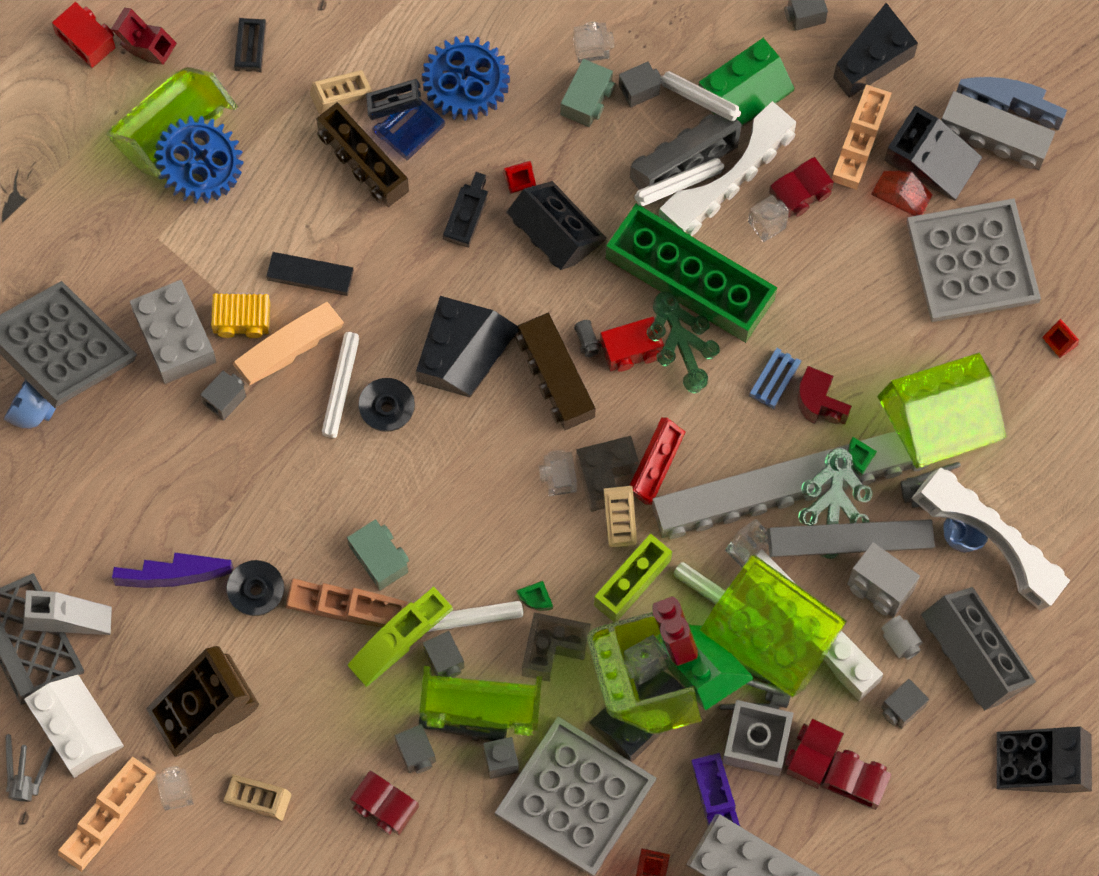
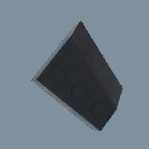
[416,296,518,397]

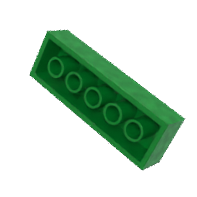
[605,203,778,343]

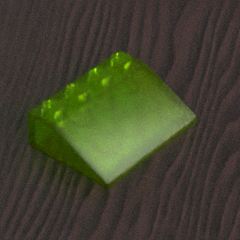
[877,352,1007,469]
[700,554,847,698]

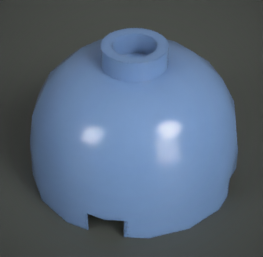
[4,379,56,429]

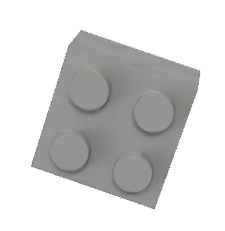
[847,542,920,618]
[722,700,793,776]

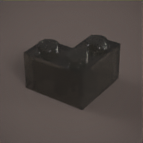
[576,436,639,512]
[522,612,591,682]

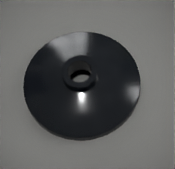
[358,378,415,432]
[227,560,284,616]

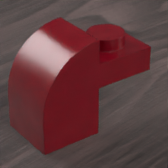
[111,7,177,65]
[797,366,852,425]

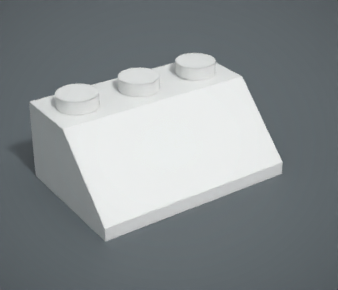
[24,675,124,778]

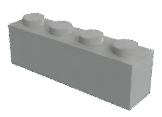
[941,91,1055,170]

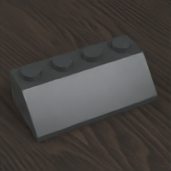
[630,114,741,190]
[921,587,1036,711]

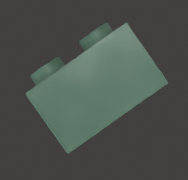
[560,59,615,127]
[347,519,409,591]

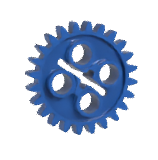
[422,36,510,121]
[153,116,244,204]

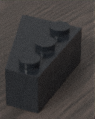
[833,3,918,98]

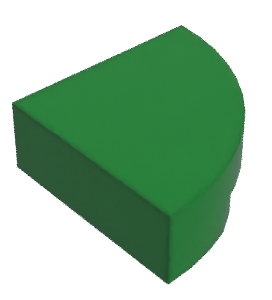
[848,437,877,477]
[516,581,553,611]

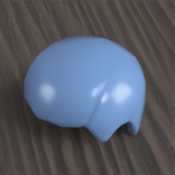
[943,518,988,553]

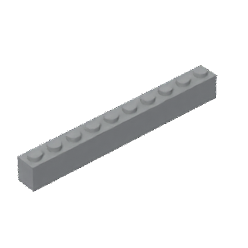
[652,424,934,539]

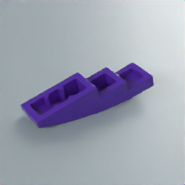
[112,553,234,588]
[691,753,740,826]

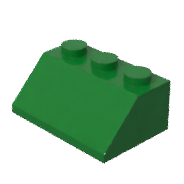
[698,37,795,127]
[652,624,753,711]

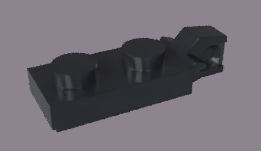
[443,172,488,248]

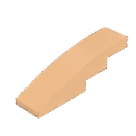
[832,84,892,190]
[233,302,344,385]
[58,757,156,872]

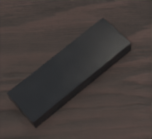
[266,252,354,296]

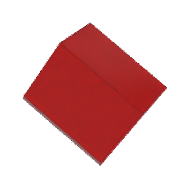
[503,161,536,194]
[1042,319,1079,358]

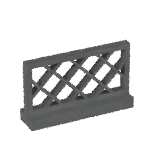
[0,573,84,705]

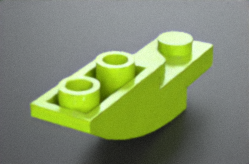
[347,586,453,687]

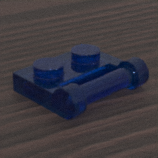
[372,100,445,161]

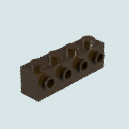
[316,102,409,208]
[515,312,596,431]

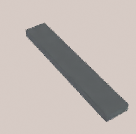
[767,519,935,558]

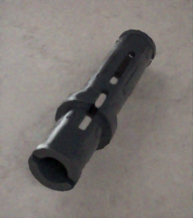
[419,710,508,741]

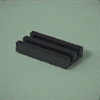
[234,18,267,72]
[366,79,422,120]

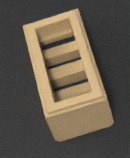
[310,70,372,114]
[604,486,637,547]
[223,774,291,821]

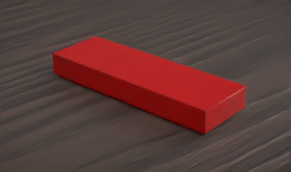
[629,417,686,505]

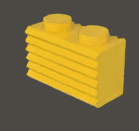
[211,293,270,338]

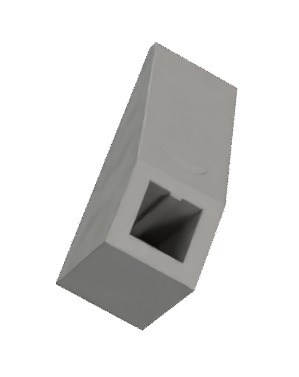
[23,590,112,635]

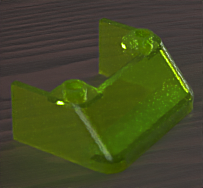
[107,67,238,177]
[587,612,701,734]
[419,666,542,736]

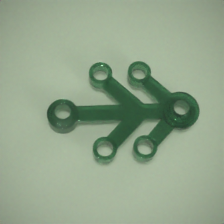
[646,292,720,393]
[799,448,873,559]

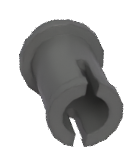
[574,320,602,357]

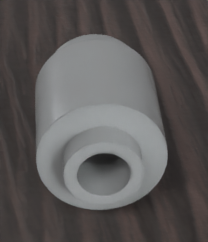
[881,615,923,660]

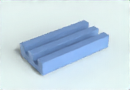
[749,348,801,409]

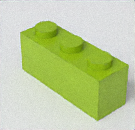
[594,534,672,624]

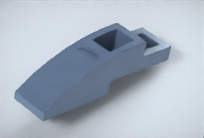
[956,77,1067,130]

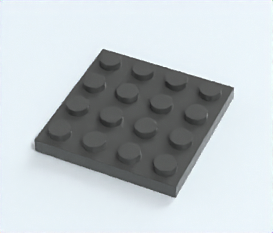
[0,281,137,408]

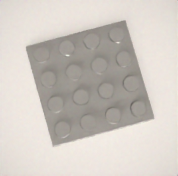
[906,198,1041,322]
[495,717,657,876]

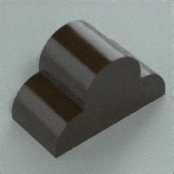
[146,646,259,757]

